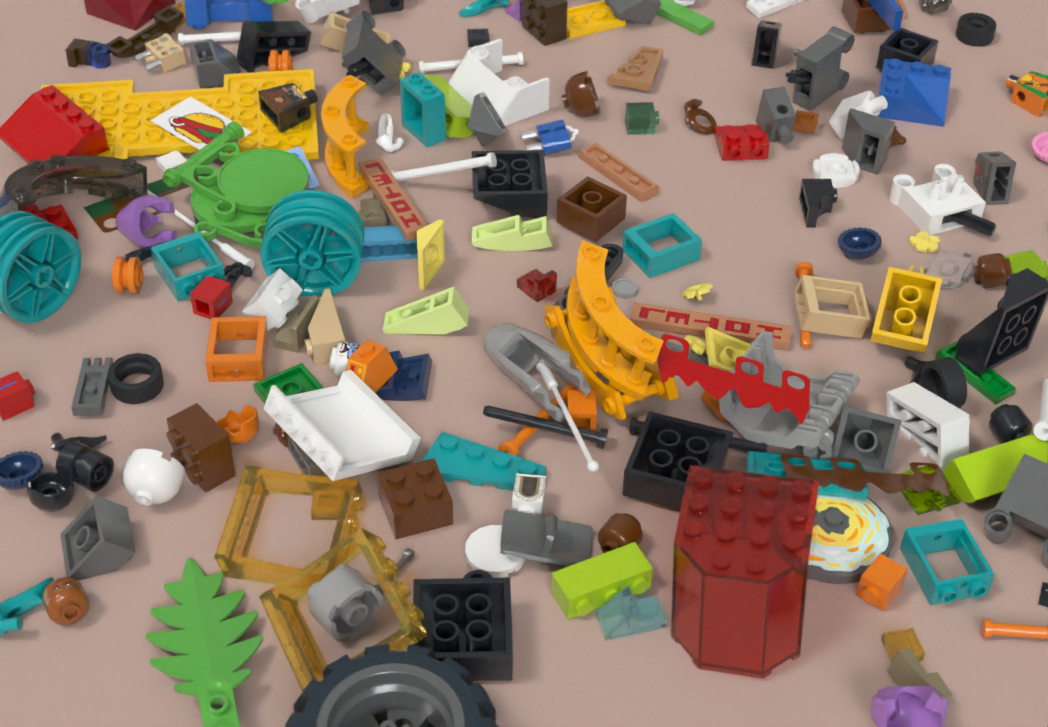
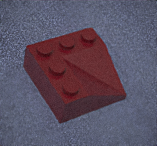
[84,0,175,31]

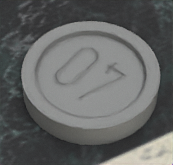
[612,278,638,299]

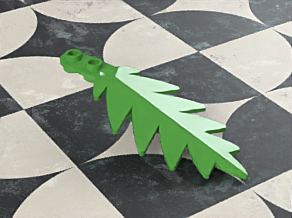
[145,558,263,727]

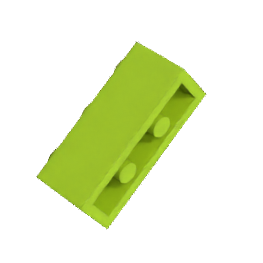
[551,542,653,620]

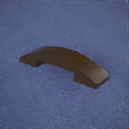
[103,5,184,58]

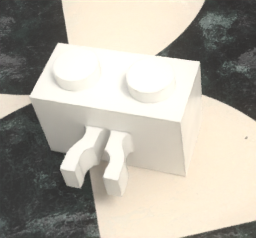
[242,269,302,331]

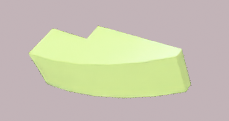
[472,215,552,251]

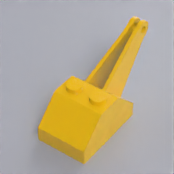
[871,264,943,353]

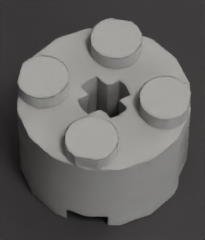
[307,564,384,642]

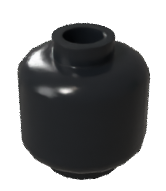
[989,404,1033,444]

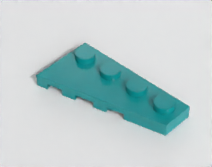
[422,431,547,491]

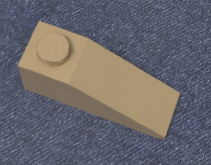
[320,12,390,51]
[304,288,345,366]

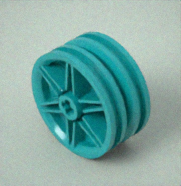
[260,190,365,297]
[0,211,81,323]

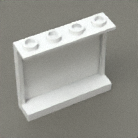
[264,370,421,481]

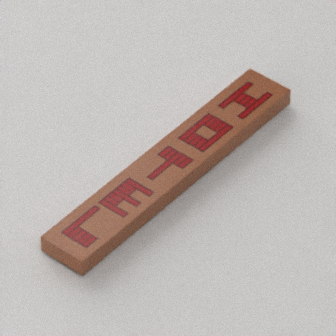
[358,158,427,241]
[630,302,791,350]

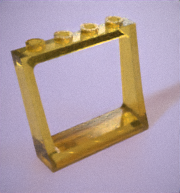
[214,465,365,590]
[259,528,427,692]

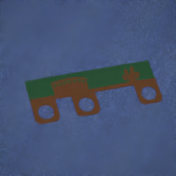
[83,174,211,233]

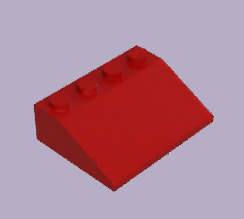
[0,85,109,180]

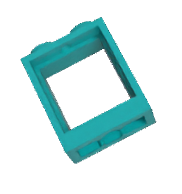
[400,72,446,148]
[622,213,702,278]
[151,231,225,301]
[900,519,995,605]

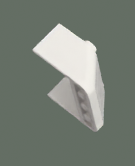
[449,39,550,126]

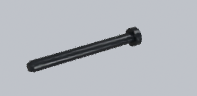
[483,405,608,449]

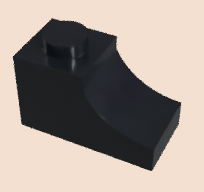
[799,179,838,228]

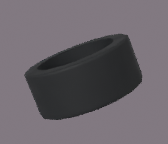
[108,353,164,404]
[921,357,967,408]

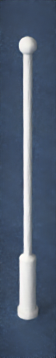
[138,184,255,269]
[536,360,599,472]

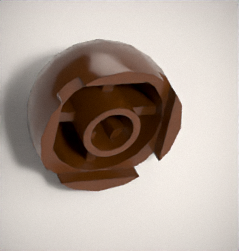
[562,71,601,117]

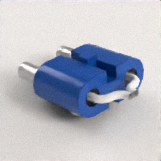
[521,119,579,155]

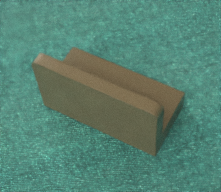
[273,296,319,353]

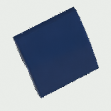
[375,350,432,401]

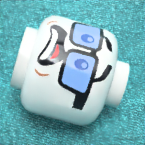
[329,342,361,377]

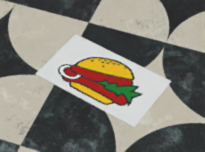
[150,96,252,150]

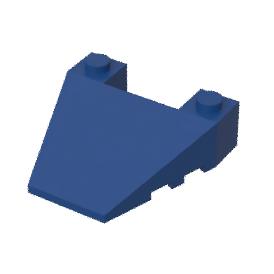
[185,0,274,29]

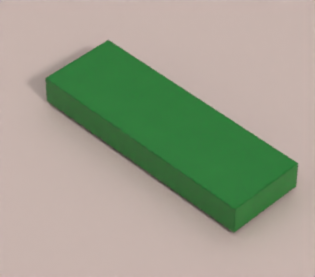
[935,342,1016,405]

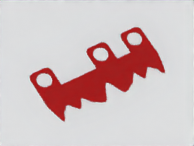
[658,334,810,424]

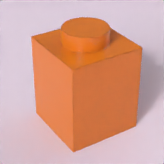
[567,390,597,431]
[856,553,908,611]

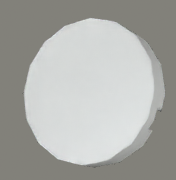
[812,153,860,188]
[465,525,526,578]

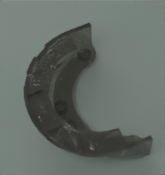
[0,154,148,217]

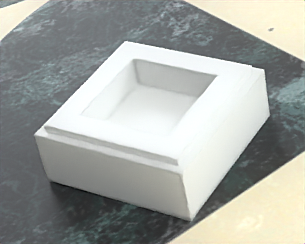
[156,151,187,172]

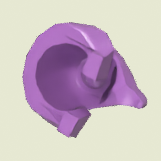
[115,195,176,249]
[870,686,948,727]

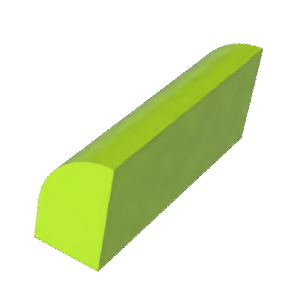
[412,73,474,138]
[943,434,1048,503]

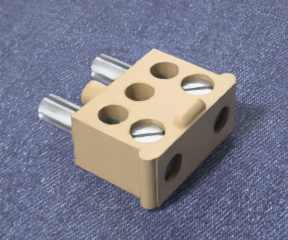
[135,34,187,73]

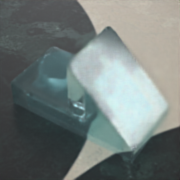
[596,587,667,640]

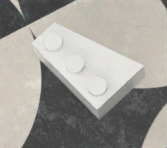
[886,382,970,472]

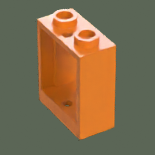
[205,316,269,382]

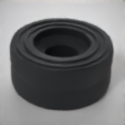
[956,13,997,47]

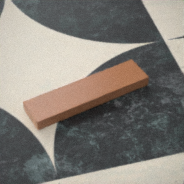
[578,143,659,202]

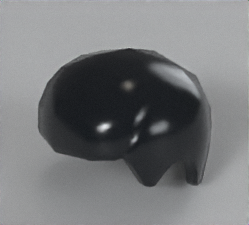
[27,472,75,512]

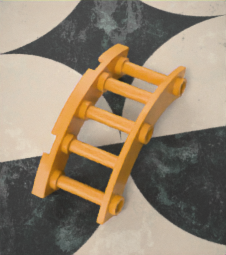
[321,75,369,199]
[566,240,663,401]
[544,287,679,420]

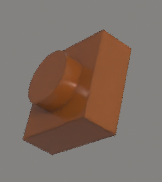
[793,110,819,134]

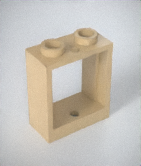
[794,275,872,338]

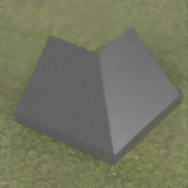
[467,92,508,147]
[831,406,902,473]

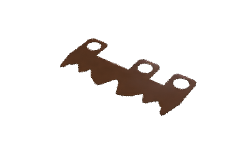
[780,455,950,497]

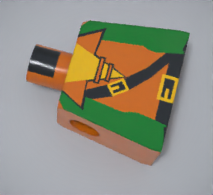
[1006,71,1048,117]

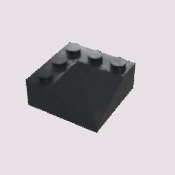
[472,150,548,218]
[954,268,1048,375]
[622,411,733,518]
[412,577,513,681]

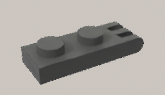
[71,357,113,416]

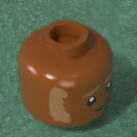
[43,577,89,625]

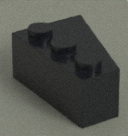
[236,21,312,73]

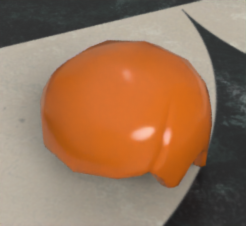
[217,405,259,445]

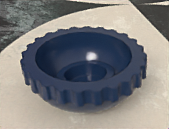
[838,227,882,259]
[0,451,43,490]

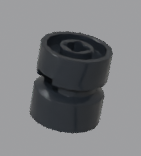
[56,441,114,492]

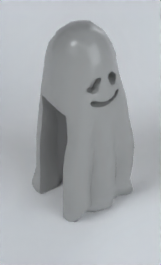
[483,323,591,422]

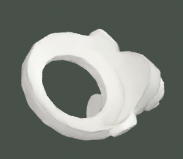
[375,113,404,153]

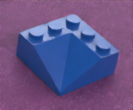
[878,59,951,127]

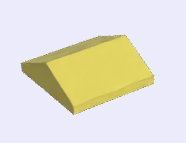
[417,219,445,291]
[705,327,751,372]

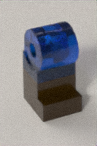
[66,38,112,69]

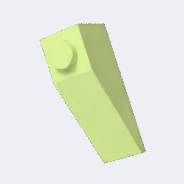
[383,287,469,335]

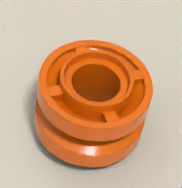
[268,50,293,72]
[111,257,143,293]

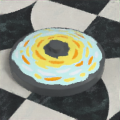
[769,491,893,584]

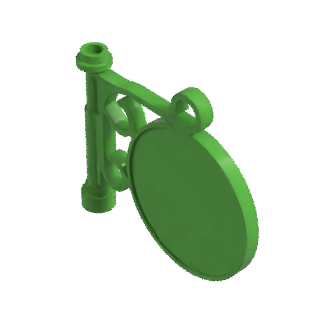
[162,121,309,221]
[191,175,269,249]

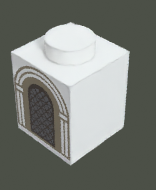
[512,473,546,516]

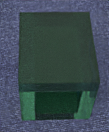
[625,102,659,135]

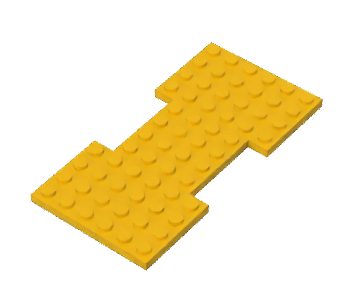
[29,69,319,178]

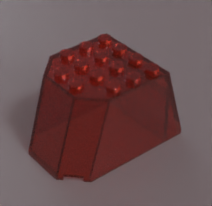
[671,465,819,679]

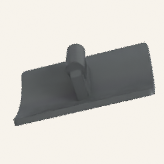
[500,510,593,567]

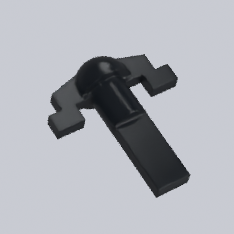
[224,262,253,290]

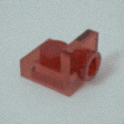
[517,269,557,302]

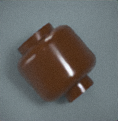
[972,253,1012,288]
[597,513,643,553]

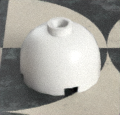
[122,449,186,506]

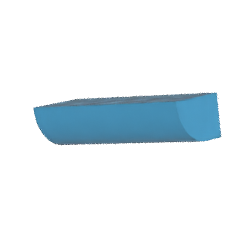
[361,223,431,262]

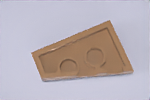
[607,46,664,91]

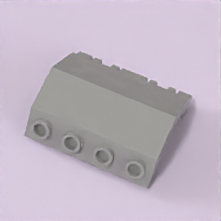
[717,331,860,449]

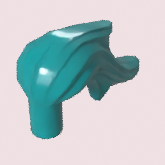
[459,0,510,17]
[0,577,54,636]

